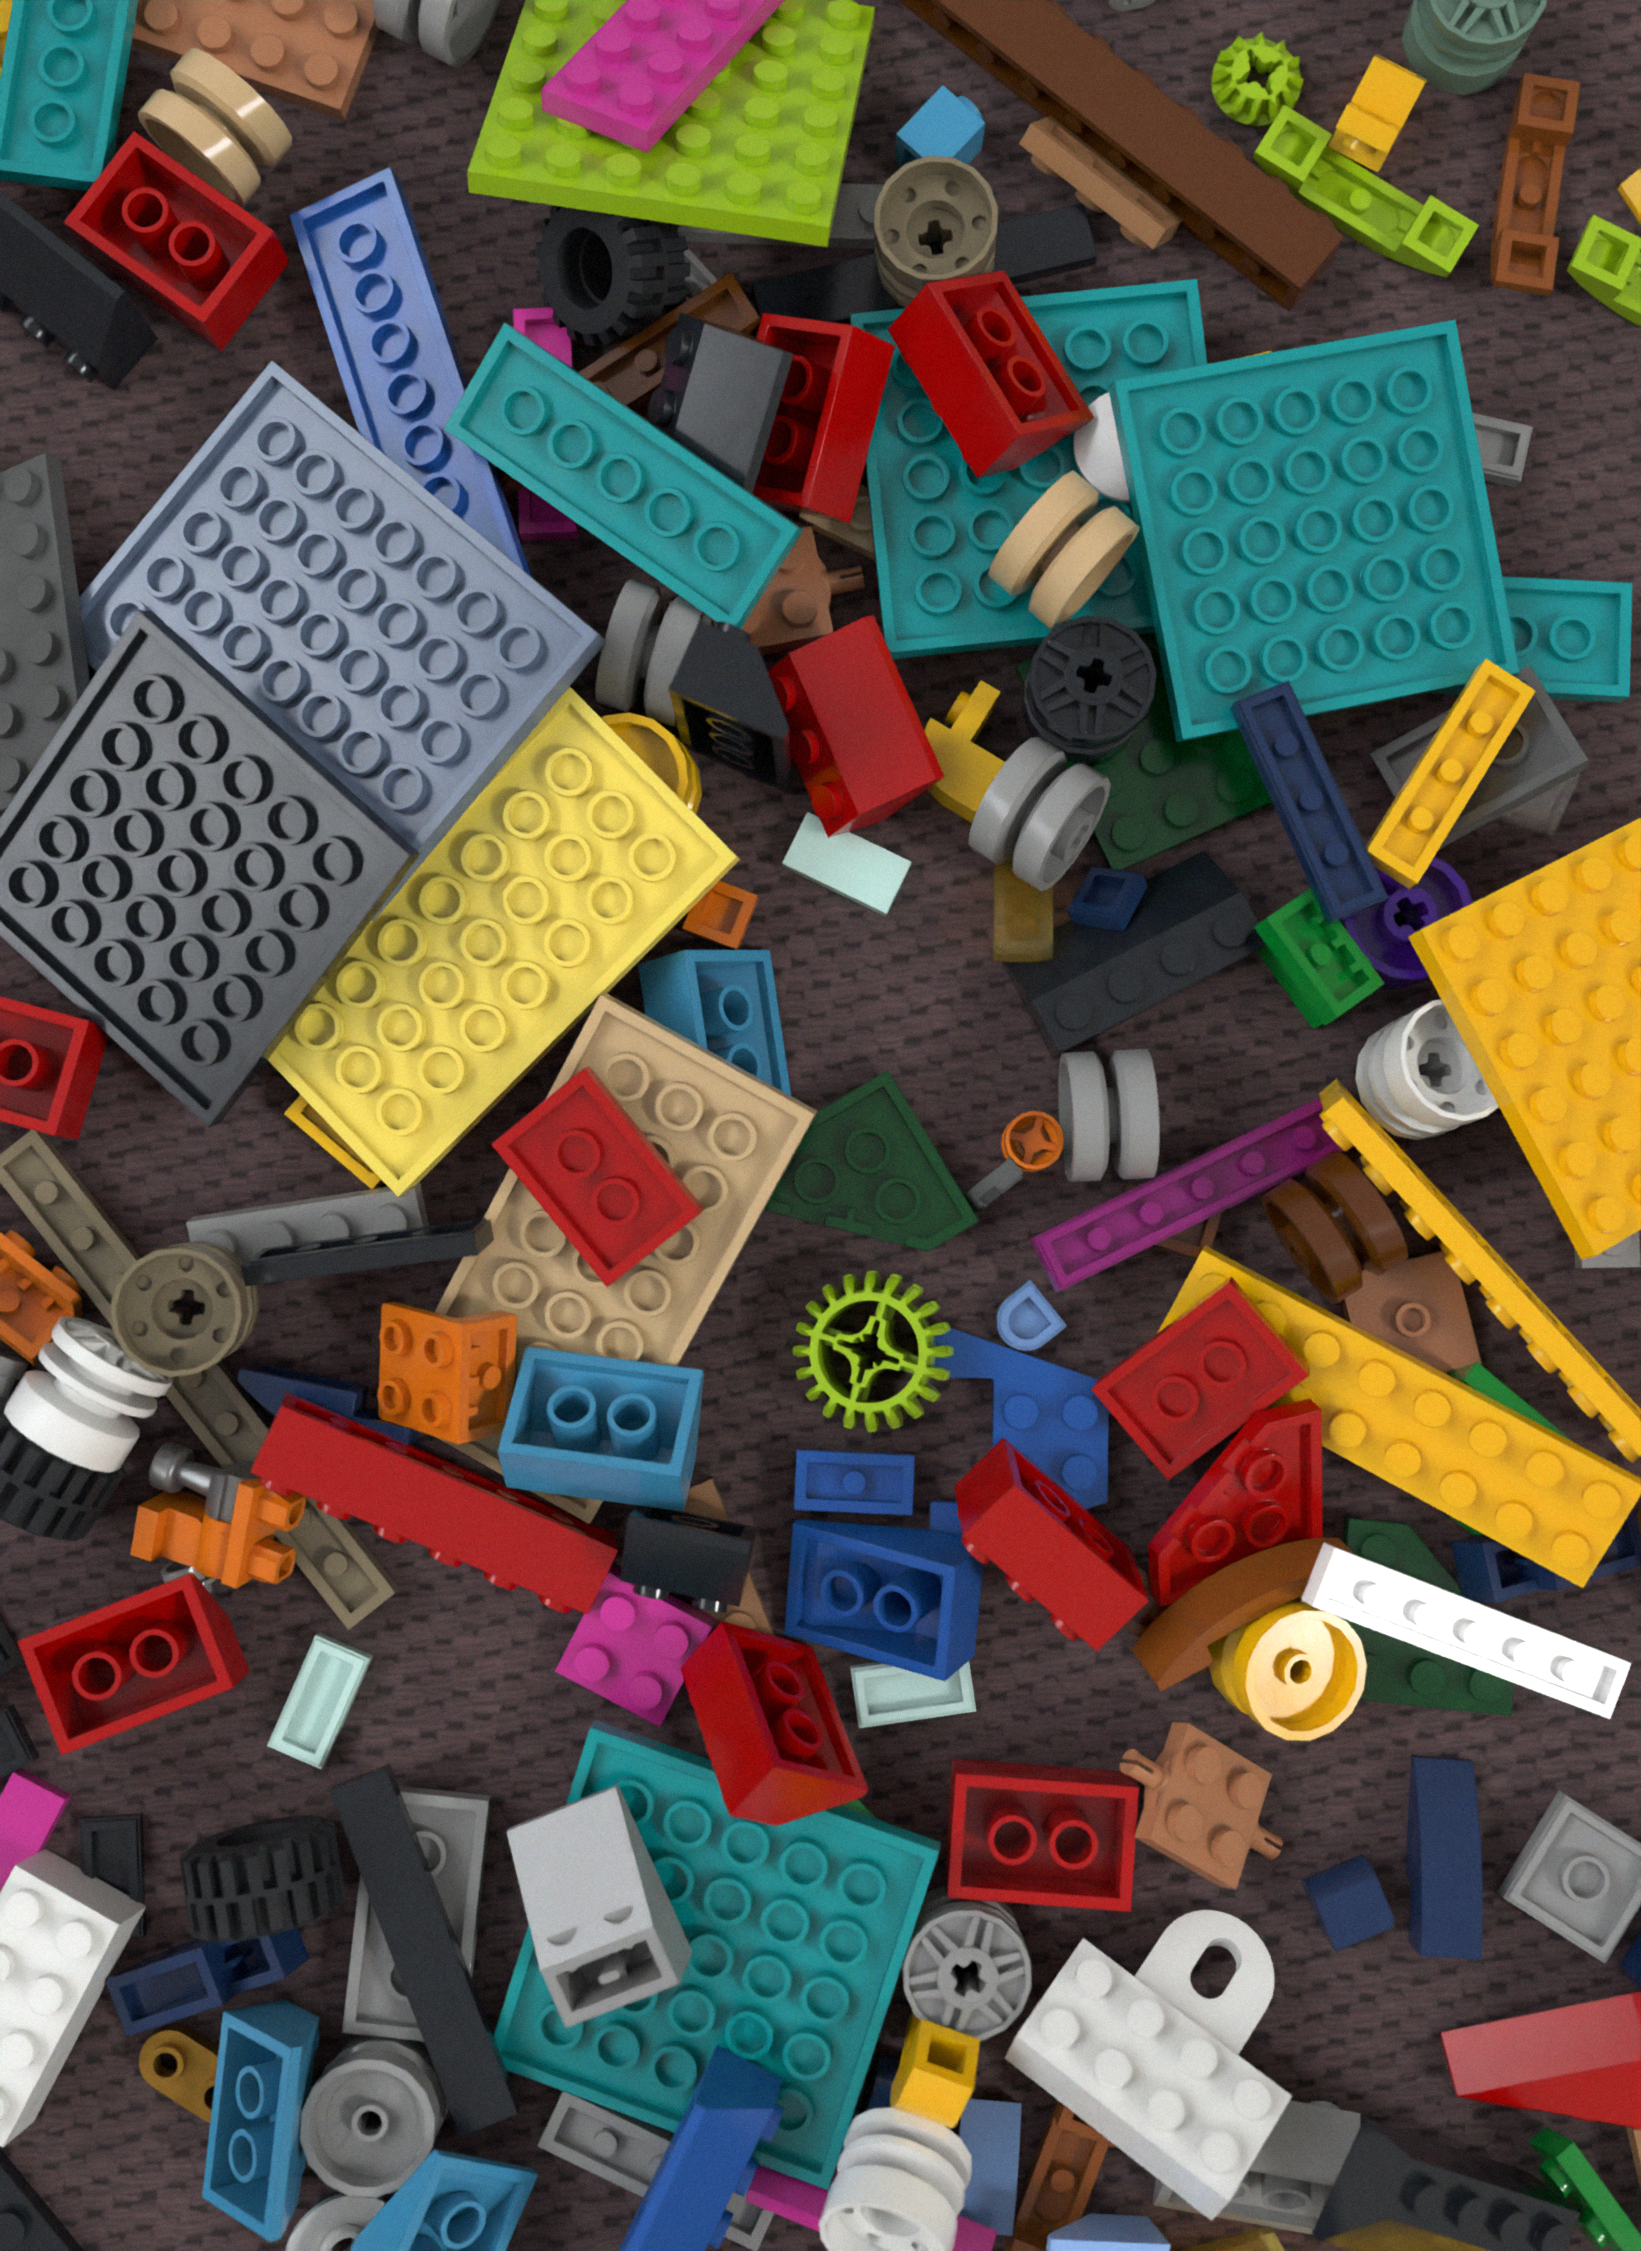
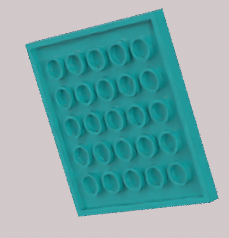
[850,279,1207,659]
[1108,320,1520,742]
[494,1720,941,2190]

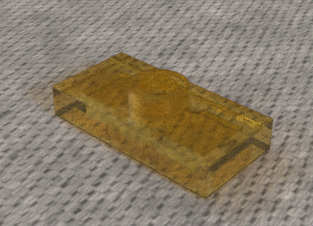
[993,859,1053,962]

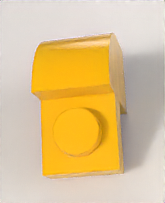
[1328,54,1427,173]
[925,680,1005,823]
[890,2010,980,2128]

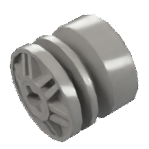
[901,1885,1032,2041]

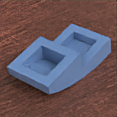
[958,2099,1022,2236]

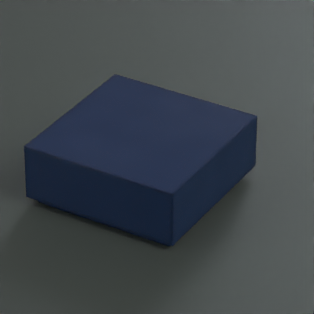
[1067,866,1148,932]

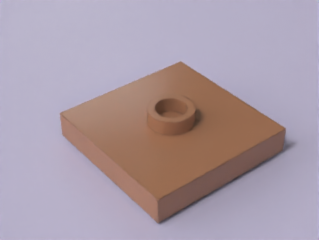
[1341,1250,1482,1373]

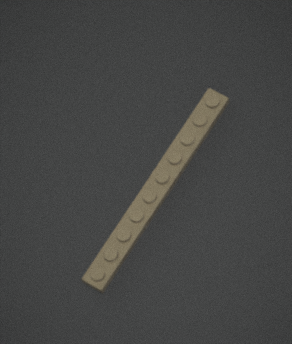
[0,1130,400,1630]

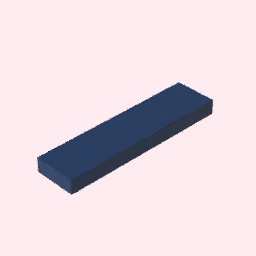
[1230,681,1389,925]

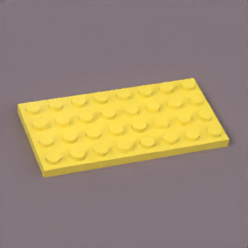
[268,686,740,1197]

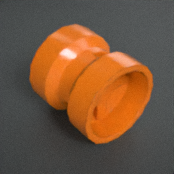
[1001,1111,1064,1172]

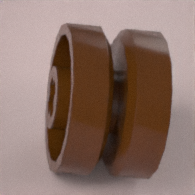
[1261,1149,1408,1305]

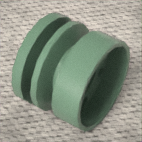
[1402,0,1547,95]

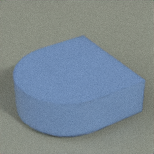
[995,1280,1067,1351]

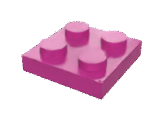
[555,1564,716,1727]

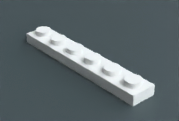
[1301,1542,1631,1719]

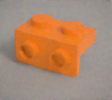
[0,1230,84,1366]

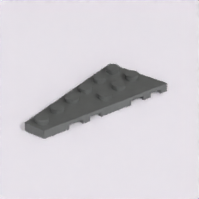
[0,453,90,818]

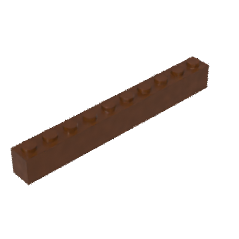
[897,0,1344,312]

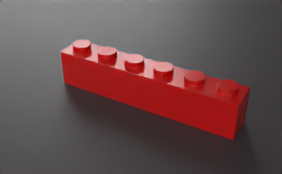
[250,1392,619,1615]

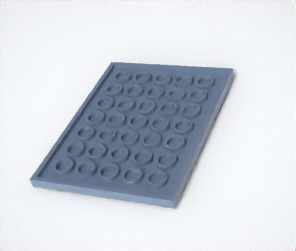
[79,361,606,921]

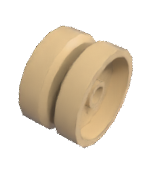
[138,48,292,207]
[988,470,1140,630]

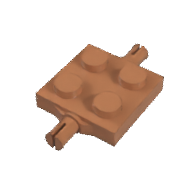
[668,526,865,656]
[1119,1722,1283,1889]

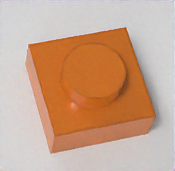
[682,880,759,950]

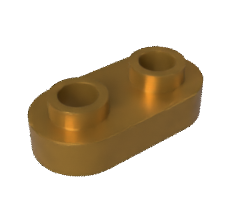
[139,2023,219,2123]

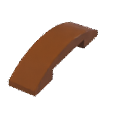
[1490,73,1580,296]
[1132,1538,1354,1692]
[1003,2100,1115,2251]

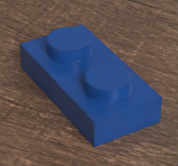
[794,1448,915,1516]

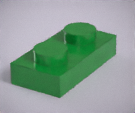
[1529,2127,1641,2251]

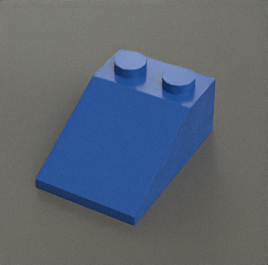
[784,1519,983,1681]

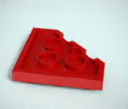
[1148,1398,1323,1607]

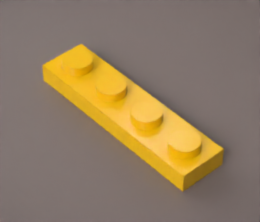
[1366,659,1536,890]

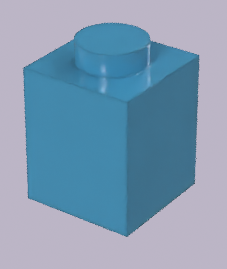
[894,85,985,167]

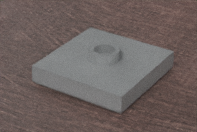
[1497,1791,1641,1964]

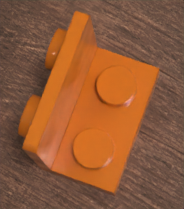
[377,1302,517,1444]

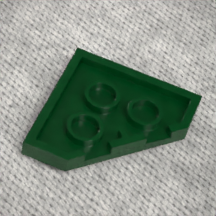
[765,1070,979,1252]
[1336,1516,1514,1716]

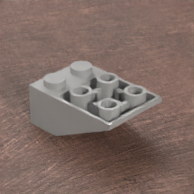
[506,1784,693,2028]

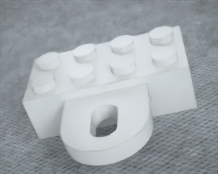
[0,1848,146,2147]
[1005,1910,1292,2221]

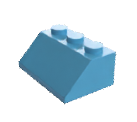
[638,950,791,1096]
[497,1347,704,1512]
[202,2000,319,2242]

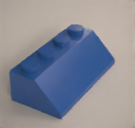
[618,2045,785,2251]

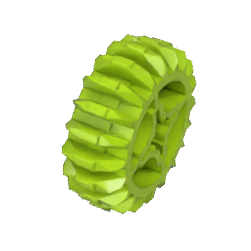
[793,1271,954,1432]

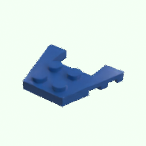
[929,1324,1109,1538]

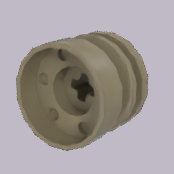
[874,156,998,308]
[110,1241,260,1377]

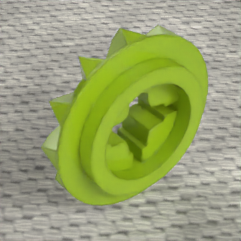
[1211,32,1304,126]

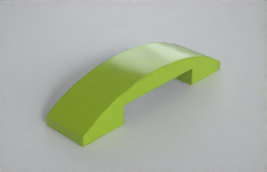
[1252,105,1479,278]
[1567,215,1641,327]

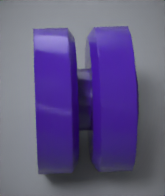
[1340,857,1473,990]

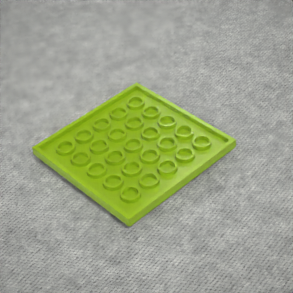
[467,0,875,247]

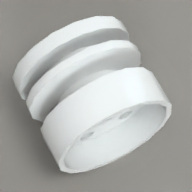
[1355,999,1499,1140]
[4,1316,173,1473]
[819,2107,972,2251]

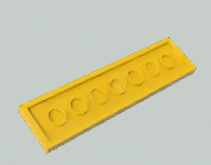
[1319,1079,1641,1463]
[1158,1245,1641,1588]

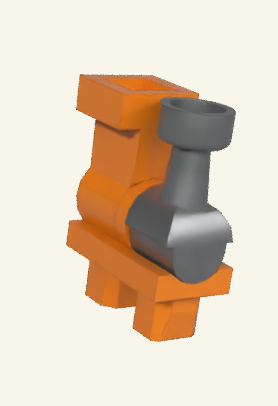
[130,1442,307,1589]

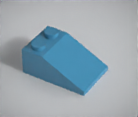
[350,2149,538,2251]

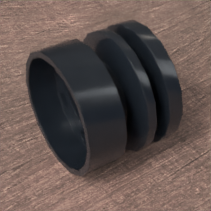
[1021,616,1157,764]

